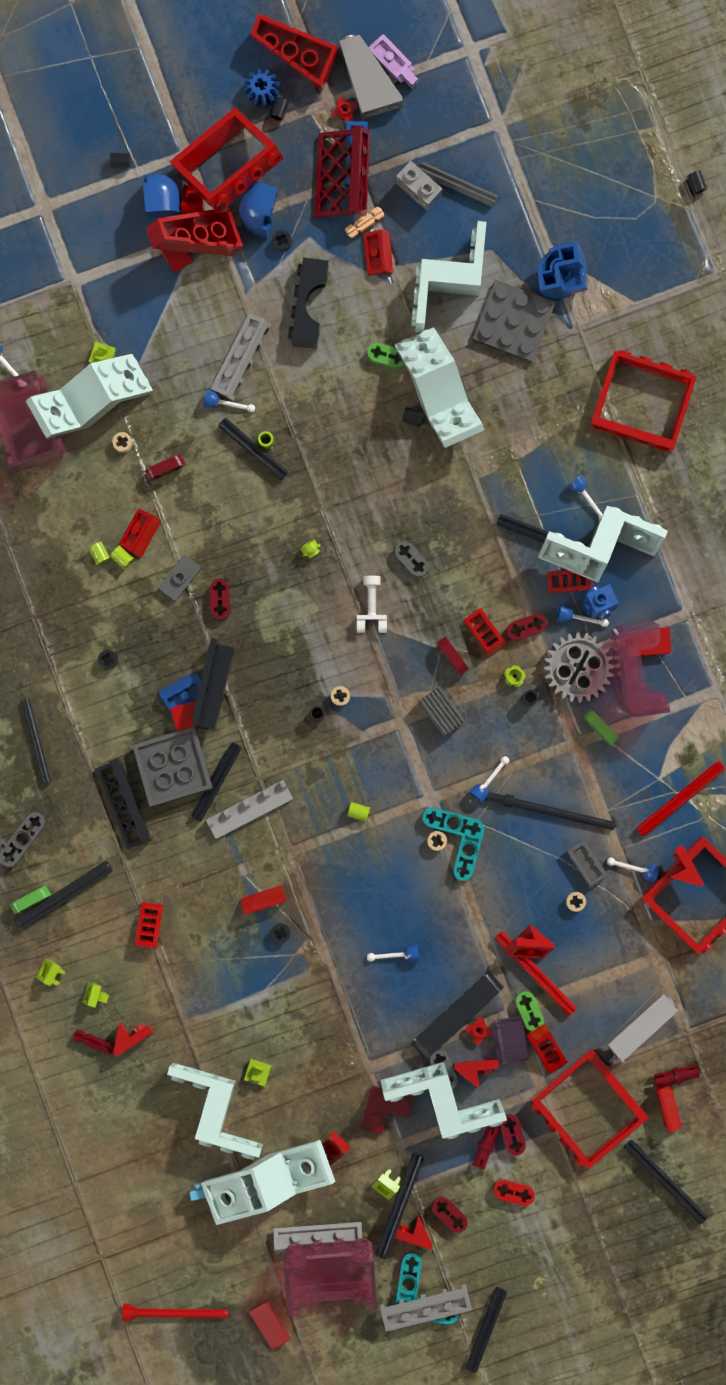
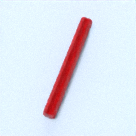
[636,761,725,836]
[495,931,577,1016]

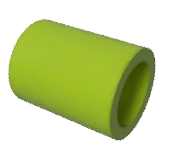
[258,431,274,450]
[88,541,111,566]
[110,546,134,570]
[347,802,370,822]

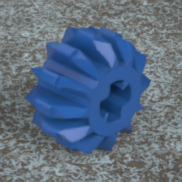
[243,68,280,106]

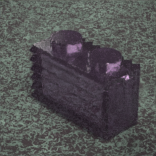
[491,1015,529,1064]

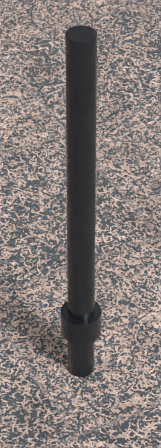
[486,792,615,830]

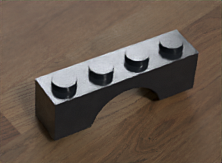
[288,257,329,349]

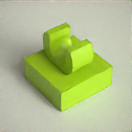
[89,342,116,363]
[36,958,65,986]
[82,981,109,1008]
[244,1059,272,1087]
[371,1169,401,1200]

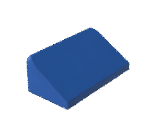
[159,671,201,714]

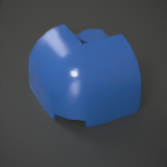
[143,174,182,218]
[239,182,278,240]
[538,241,588,299]

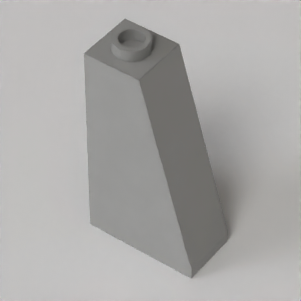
[339,35,403,119]
[595,994,678,1066]

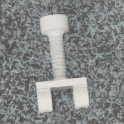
[357,576,387,633]

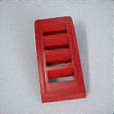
[547,570,594,593]
[463,608,507,657]
[135,902,164,948]
[527,1024,568,1074]

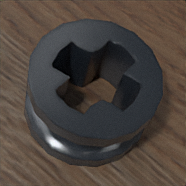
[272,230,292,252]
[98,650,118,670]
[271,923,291,943]

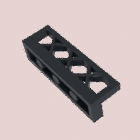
[192,638,235,731]
[95,758,152,849]

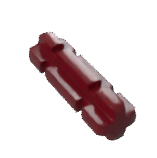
[73,1029,115,1055]

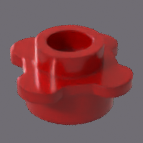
[333,98,357,122]
[466,1017,492,1044]

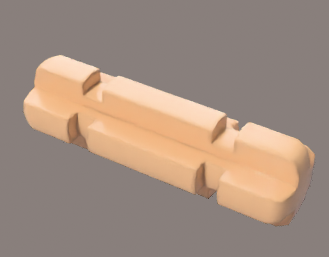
[345,207,384,239]

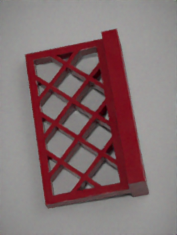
[315,126,370,218]

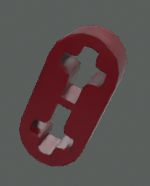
[145,454,186,481]
[210,579,231,620]
[506,613,547,641]
[436,637,469,676]
[500,1113,526,1156]
[432,1196,468,1233]

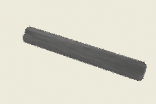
[419,162,497,206]

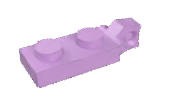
[368,34,418,89]

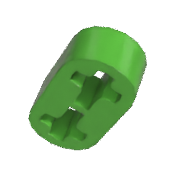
[368,343,405,370]
[583,709,619,746]
[10,886,51,915]
[515,991,544,1031]

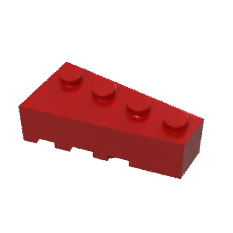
[250,13,339,91]
[146,207,243,256]

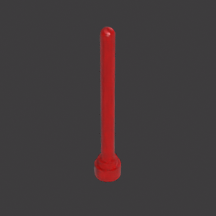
[122,1304,229,1322]

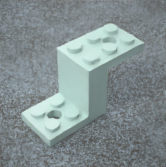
[412,221,486,333]
[395,327,484,448]
[26,354,153,438]
[538,506,668,582]
[381,1062,507,1139]
[167,1063,263,1160]
[201,1140,335,1225]

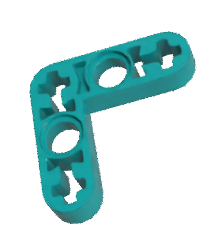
[422,808,484,881]
[395,1251,459,1324]

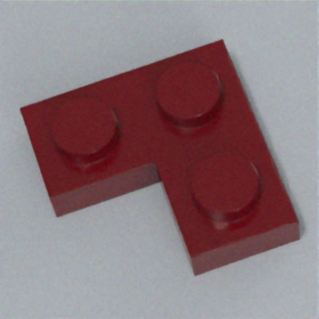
[361,1085,414,1134]

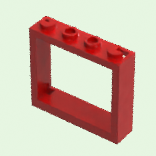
[169,107,284,213]
[590,350,697,453]
[640,836,726,954]
[530,1048,649,1169]

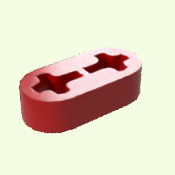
[493,1179,535,1206]

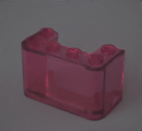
[0,370,67,473]
[610,620,670,717]
[284,1238,378,1316]

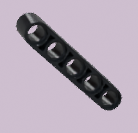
[410,971,504,1060]

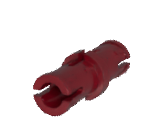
[654,1064,700,1088]
[472,1125,500,1170]

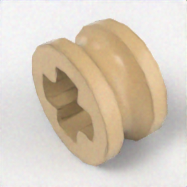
[112,432,133,453]
[331,686,350,706]
[427,831,447,851]
[566,892,586,912]

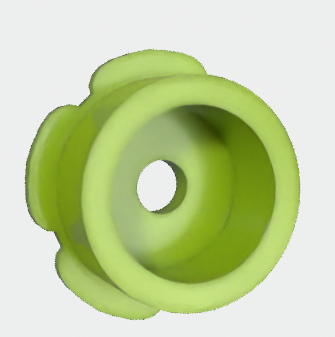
[300,539,320,558]
[504,665,526,687]

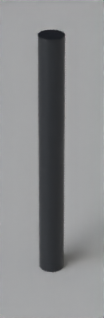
[21,698,51,784]

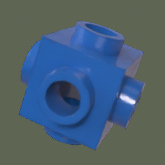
[583,584,619,620]

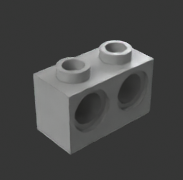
[396,161,442,212]

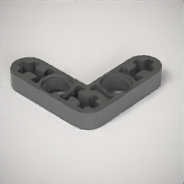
[0,812,46,867]

